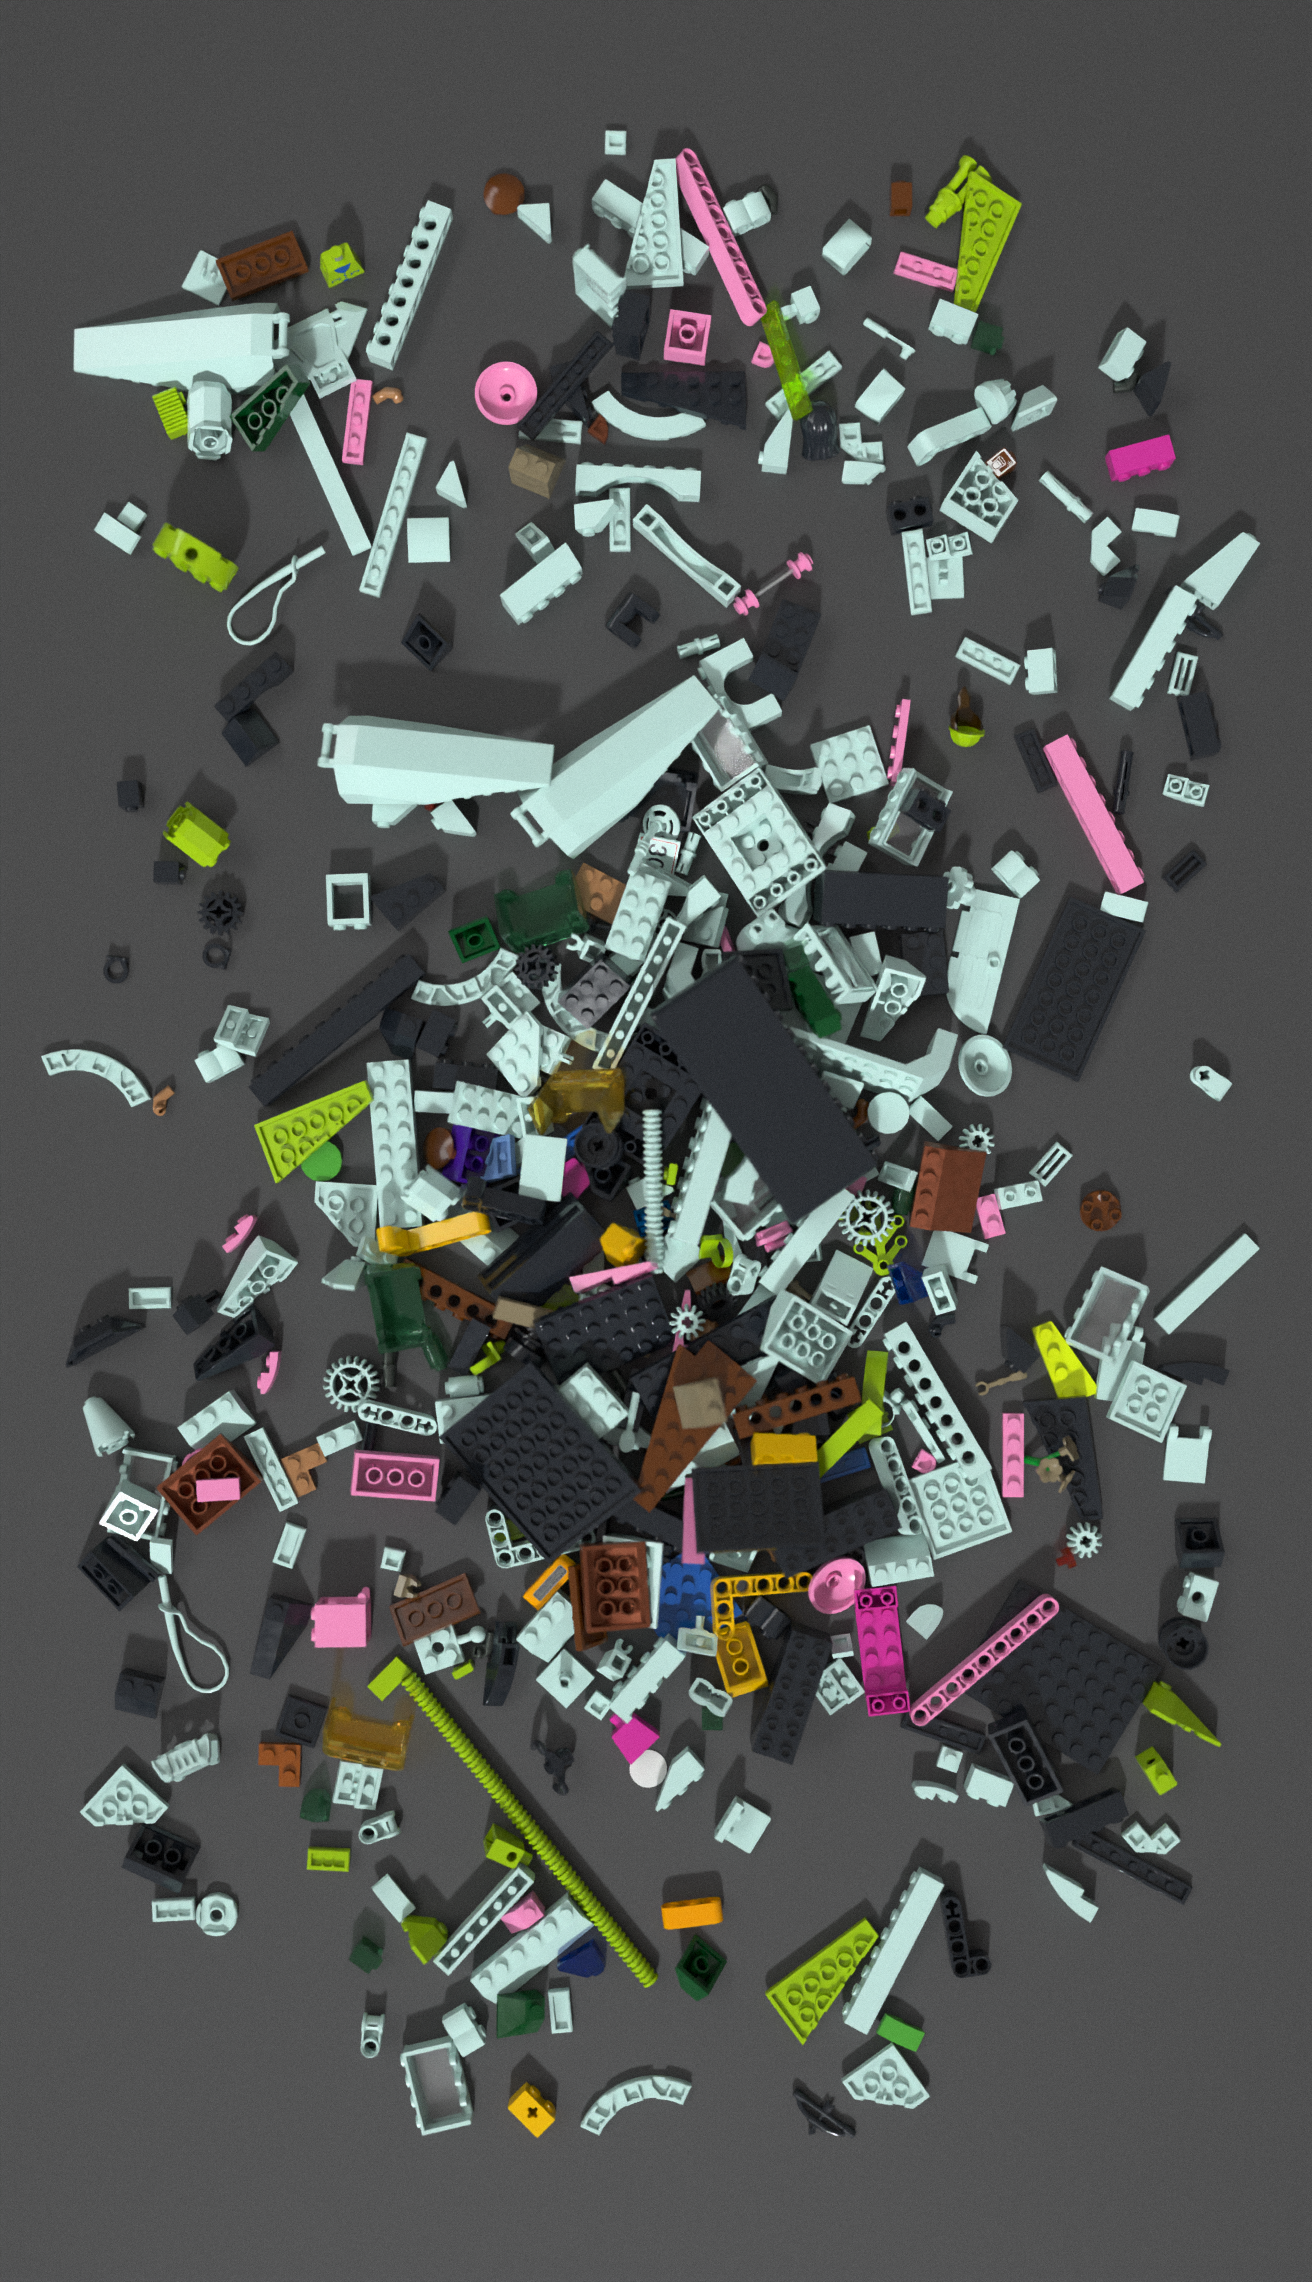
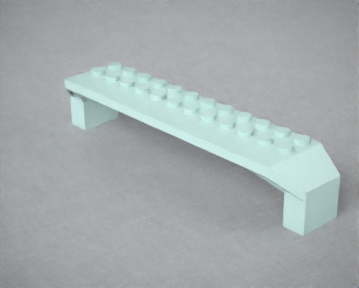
[662,942,958,1104]

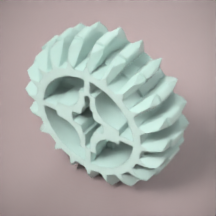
[838,1190,895,1246]
[323,1356,380,1412]

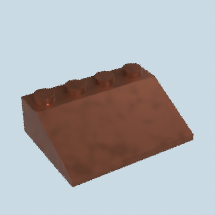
[909,1141,987,1233]
[156,1433,264,1536]
[579,1541,650,1633]

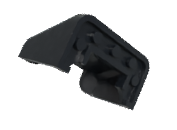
[618,767,699,833]

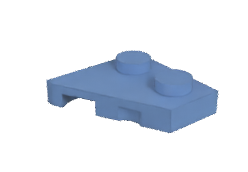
[480,1134,517,1184]

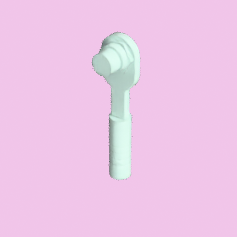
[863,317,915,360]
[619,1392,640,1452]

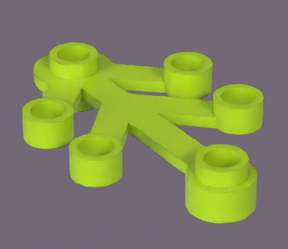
[852,1195,907,1276]

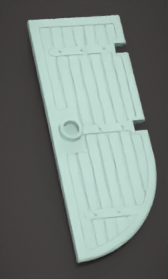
[946,889,1020,1035]

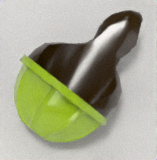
[949,686,985,747]

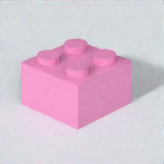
[664,309,712,366]

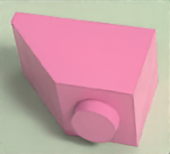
[501,1891,545,1933]

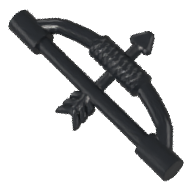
[1165,586,1224,640]
[792,2088,856,2138]

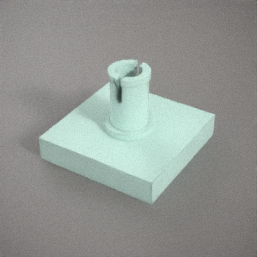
[536,1648,595,1708]

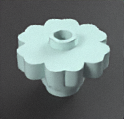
[943,867,976,909]

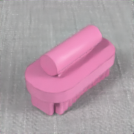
[754,1220,794,1253]

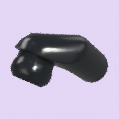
[928,1313,956,1338]

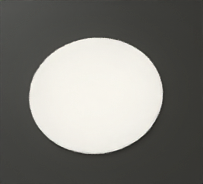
[630,1750,667,1788]

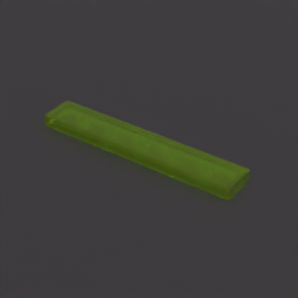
[761,300,813,421]

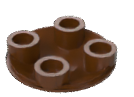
[484,174,525,215]
[423,1127,457,1169]
[1080,1190,1122,1231]

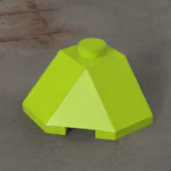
[401,1915,448,1965]

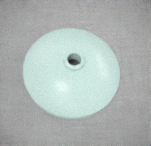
[958,1035,1012,1097]

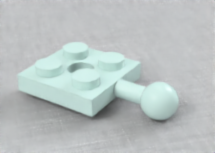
[414,1625,486,1674]

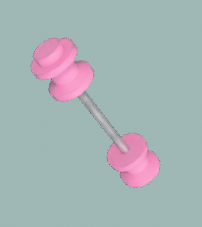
[733,552,813,616]

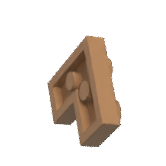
[280,1443,328,1498]

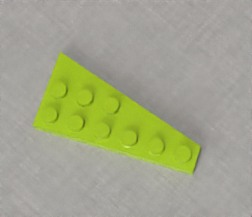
[954,171,1022,313]
[254,1080,374,1183]
[765,1917,879,2045]

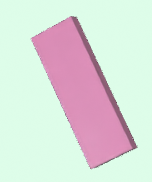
[894,251,958,292]

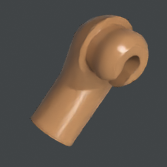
[372,387,404,405]
[153,1085,175,1116]

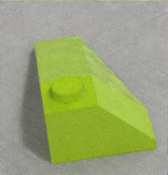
[1142,1681,1221,1747]

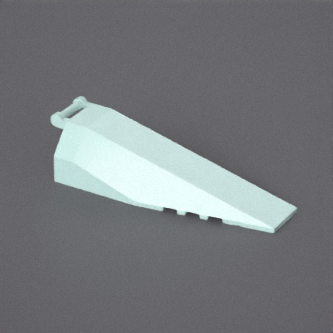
[74,303,290,394]
[511,675,721,859]
[317,716,554,805]

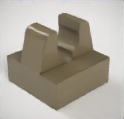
[394,1573,421,1598]

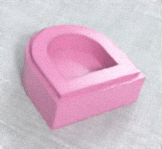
[752,342,776,368]
[911,1448,936,1474]

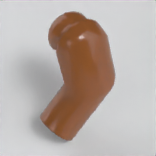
[853,1099,869,1129]

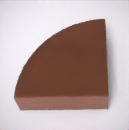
[588,414,608,445]

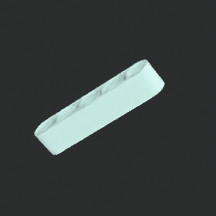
[869,1436,924,1535]

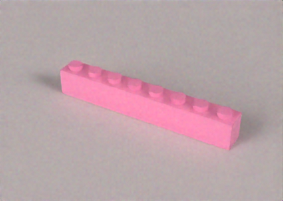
[1043,734,1144,895]

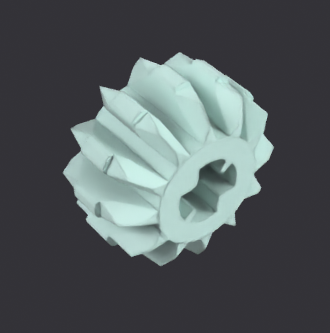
[959,1124,995,1154]
[670,1304,705,1340]
[1066,1522,1102,1558]

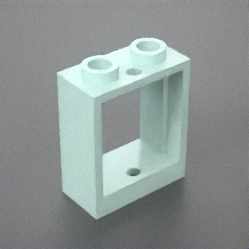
[326,873,372,930]

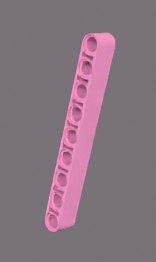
[675,148,767,326]
[909,1594,1059,1726]

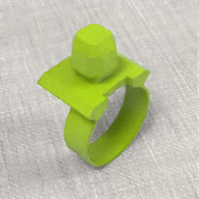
[699,1234,734,1268]
[469,1340,505,1376]

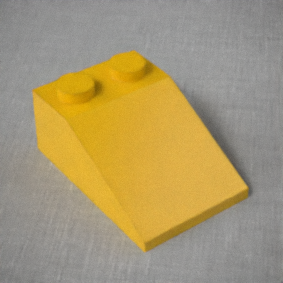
[713,1621,769,1698]

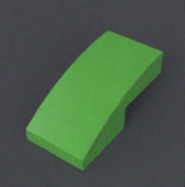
[876,2013,925,2052]

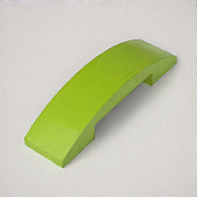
[861,1350,889,1435]

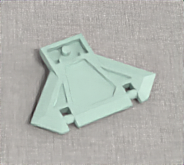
[273,302,367,398]

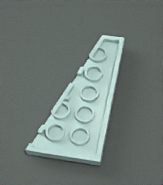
[624,158,683,290]

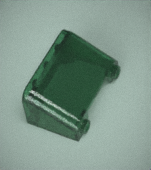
[493,869,589,953]
[364,1263,433,1354]

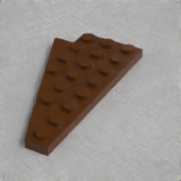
[633,1340,757,1512]

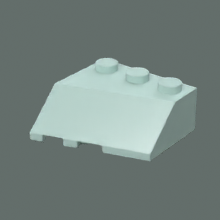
[939,451,1018,543]

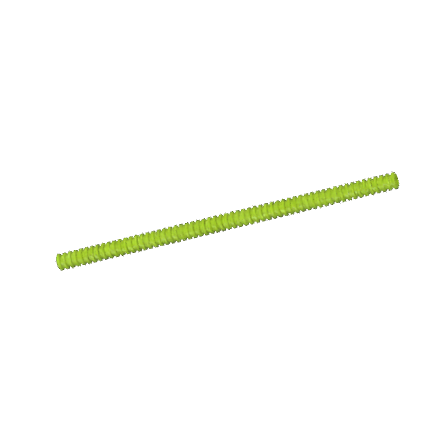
[401,1672,659,1988]

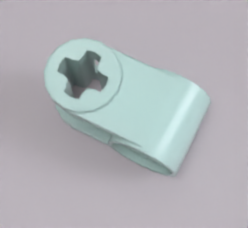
[1190,1066,1232,1101]
[727,1253,761,1295]
[359,1811,401,1844]
[361,2012,385,2058]

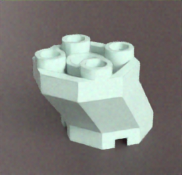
[187,381,232,460]
[401,1164,461,1222]

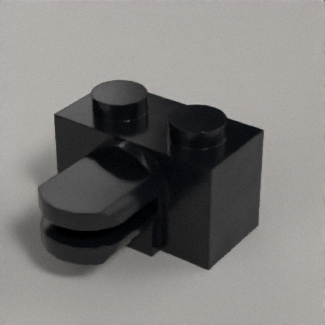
[172,1289,222,1335]

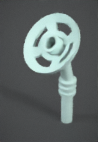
[627,804,680,875]

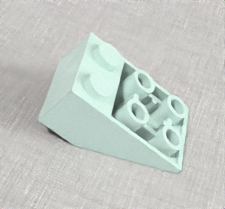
[808,1249,873,1325]

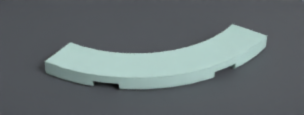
[591,391,706,440]
[411,948,520,1006]
[540,963,609,1053]
[41,1049,152,1107]
[580,2075,692,2135]

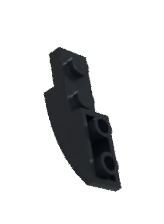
[483,1621,520,1706]

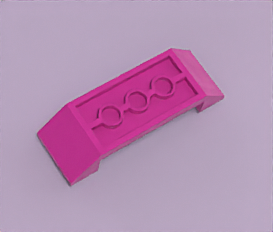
[854,1585,910,1716]

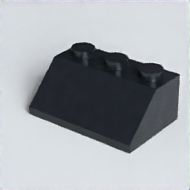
[77,1536,151,1612]
[122,1823,201,1894]

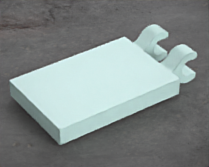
[1094,1323,1146,1401]

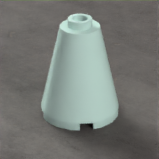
[83,1396,135,1457]

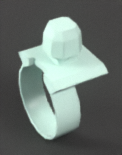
[882,1388,905,1427]

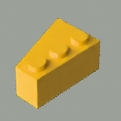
[600,1223,647,1268]
[750,1433,817,1465]

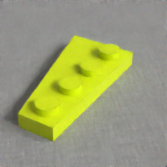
[1031,1321,1097,1397]

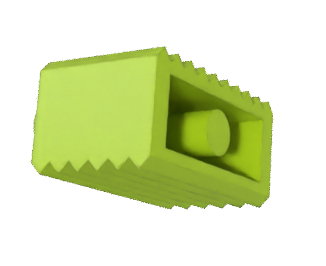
[152,387,188,440]

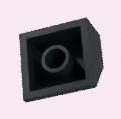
[1000,1324,1041,1374]
[1174,1518,1225,1568]
[115,1668,166,1719]

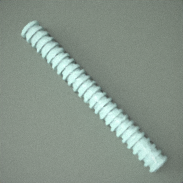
[642,1110,664,1274]

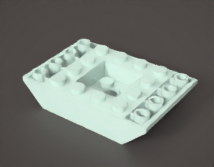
[692,767,827,917]

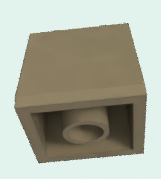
[508,444,566,499]
[673,1377,727,1429]

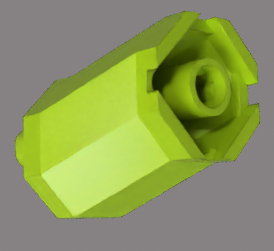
[163,801,231,867]

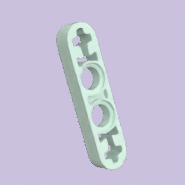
[847,1276,897,1348]
[357,1399,437,1436]

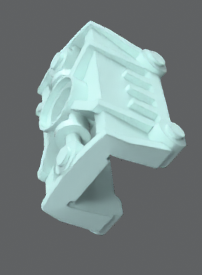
[151,1733,220,1782]

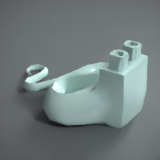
[736,908,831,1034]

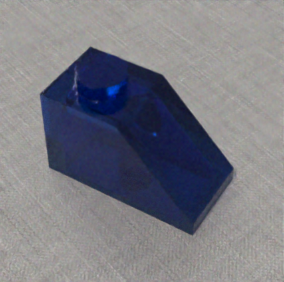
[887,1261,929,1305]
[557,1939,606,1978]

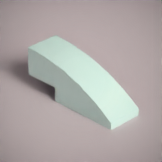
[1042,1863,1099,1923]

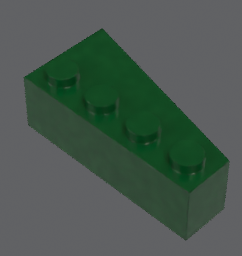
[229,364,310,452]

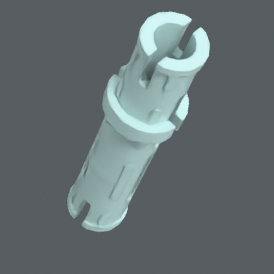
[1039,470,1093,523]

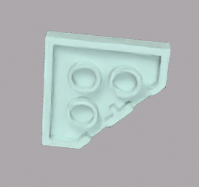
[486,1011,543,1097]
[315,1181,378,1247]
[80,1764,170,1826]
[842,2042,930,2109]

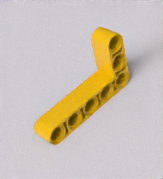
[376,1212,491,1257]
[710,1571,813,1640]

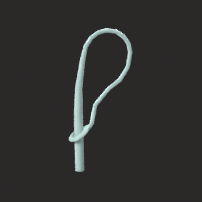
[227,546,326,645]
[158,1575,229,1693]

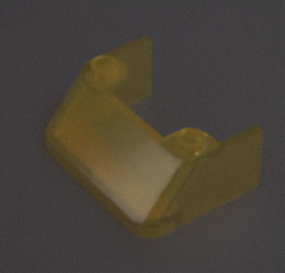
[527,1068,624,1135]
[322,1697,415,1771]

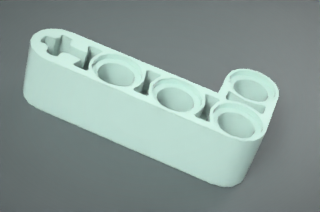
[907,408,991,466]

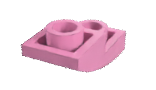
[222,1214,257,1253]
[257,1351,282,1394]

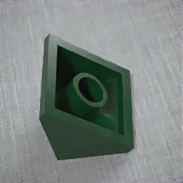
[448,915,500,963]

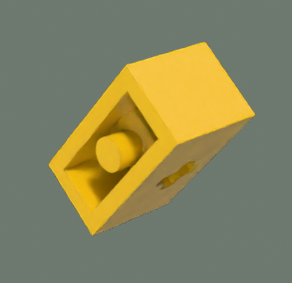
[508,2082,556,2138]

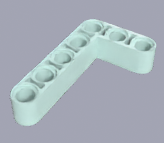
[485,1505,596,1568]

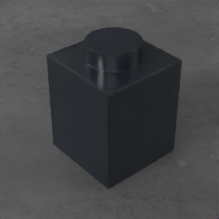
[117,780,144,813]
[153,861,186,885]
[772,1365,808,1395]

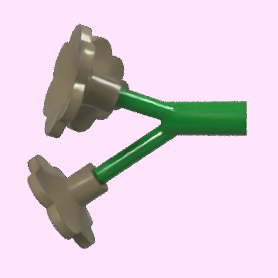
[1024,1436,1079,1493]

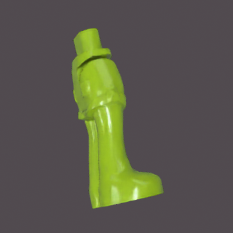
[925,155,992,228]

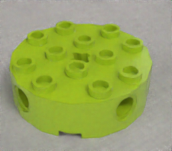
[152,523,239,593]

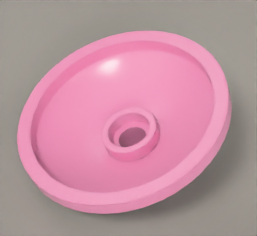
[475,362,537,425]
[808,1557,866,1614]

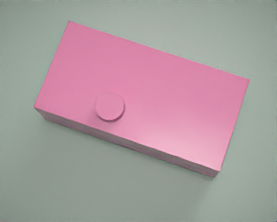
[350,1449,440,1501]

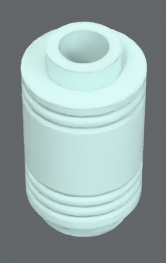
[445,1375,484,1398]

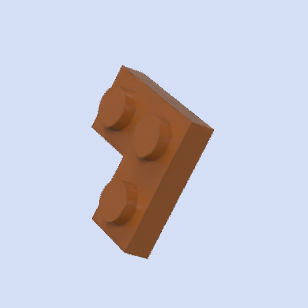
[258,1742,302,1787]

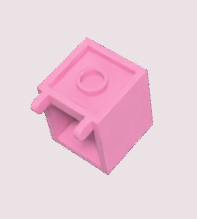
[311,1587,371,1647]

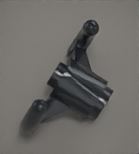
[530,1740,575,1796]

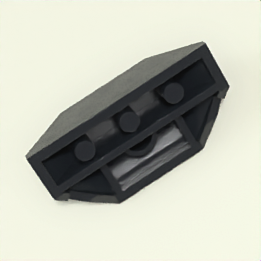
[65,1314,146,1368]

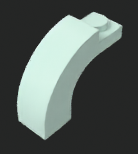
[760,764,823,795]

